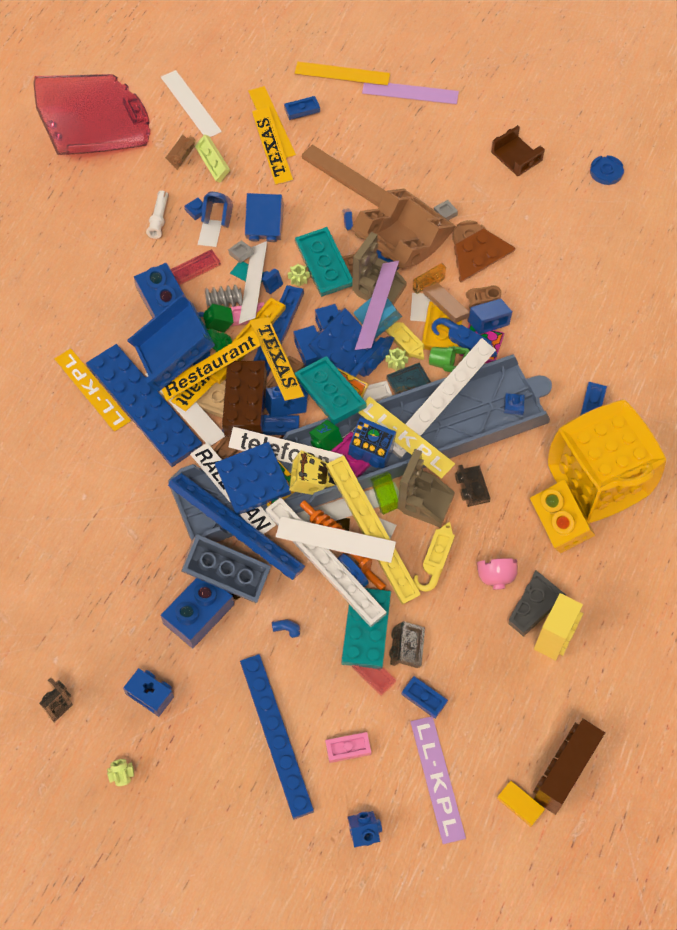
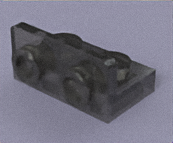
[455,465,491,507]
[389,621,425,668]
[39,677,73,722]

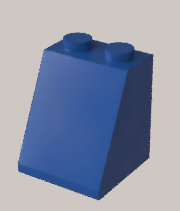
[245,193,284,242]

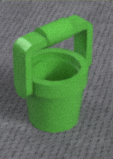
[429,346,470,372]

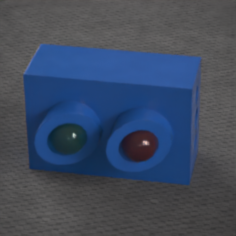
[134,263,185,318]
[160,578,234,649]

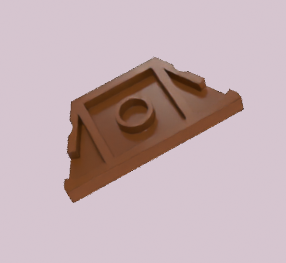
[454,228,515,283]

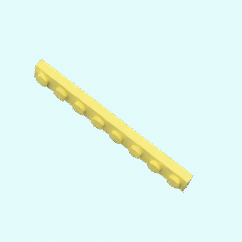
[326,455,421,605]

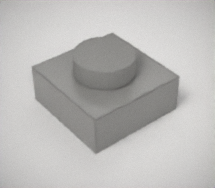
[434,200,458,220]
[228,240,254,263]

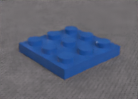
[308,308,376,373]
[215,442,291,515]

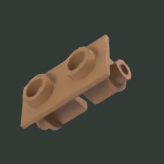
[165,135,195,170]

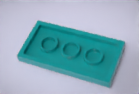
[295,227,353,297]
[295,356,367,425]
[341,588,391,669]

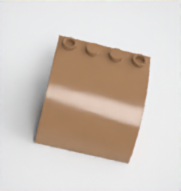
[351,189,456,268]

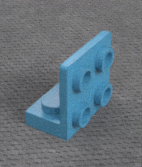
[354,297,402,340]

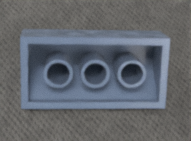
[181,534,271,603]

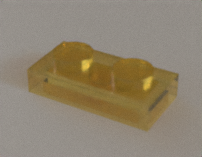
[413,263,446,294]

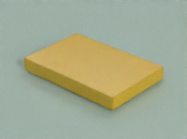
[422,301,462,355]

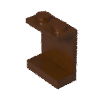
[491,125,545,177]

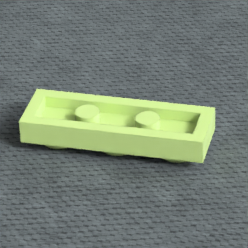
[195,134,230,183]

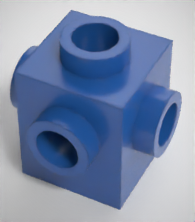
[348,811,382,848]

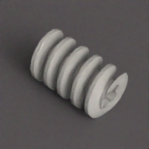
[205,285,242,308]

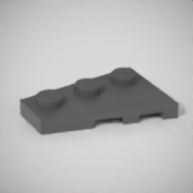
[509,570,566,637]

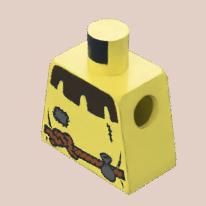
[289,450,336,495]

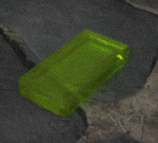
[370,472,398,515]

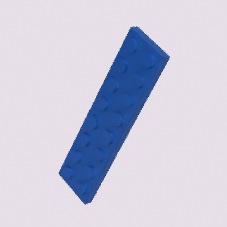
[86,344,202,467]

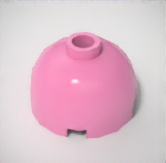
[477,559,518,590]

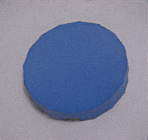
[590,155,624,185]
[337,553,369,587]

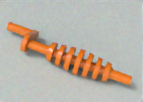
[300,500,387,590]

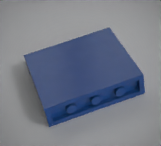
[127,294,215,392]

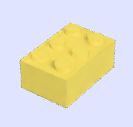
[534,593,584,661]

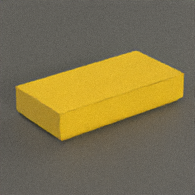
[497,781,545,827]

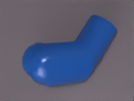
[271,619,300,638]

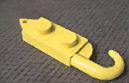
[385,322,425,360]
[413,522,455,592]

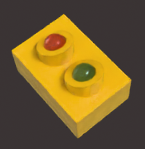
[530,479,596,554]

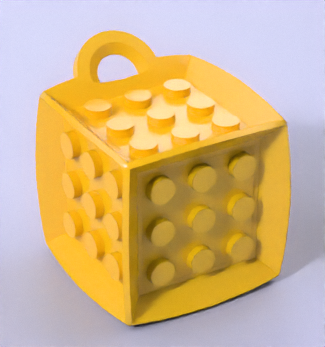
[548,399,666,523]

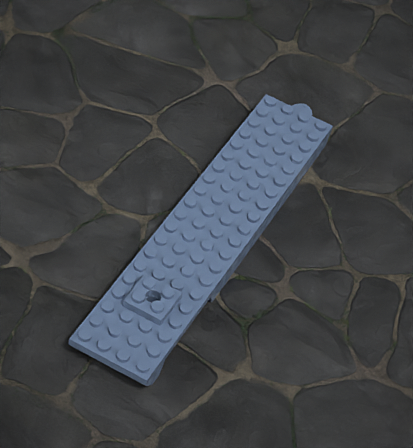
[168,354,552,542]

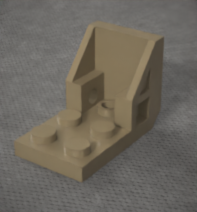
[352,232,407,305]
[398,449,455,528]

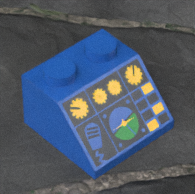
[348,417,396,469]

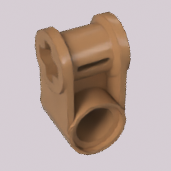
[466,285,502,308]

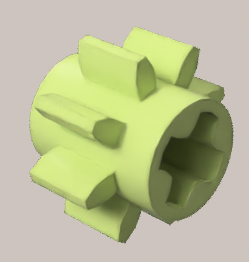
[288,264,310,287]
[385,347,408,371]
[107,759,134,786]

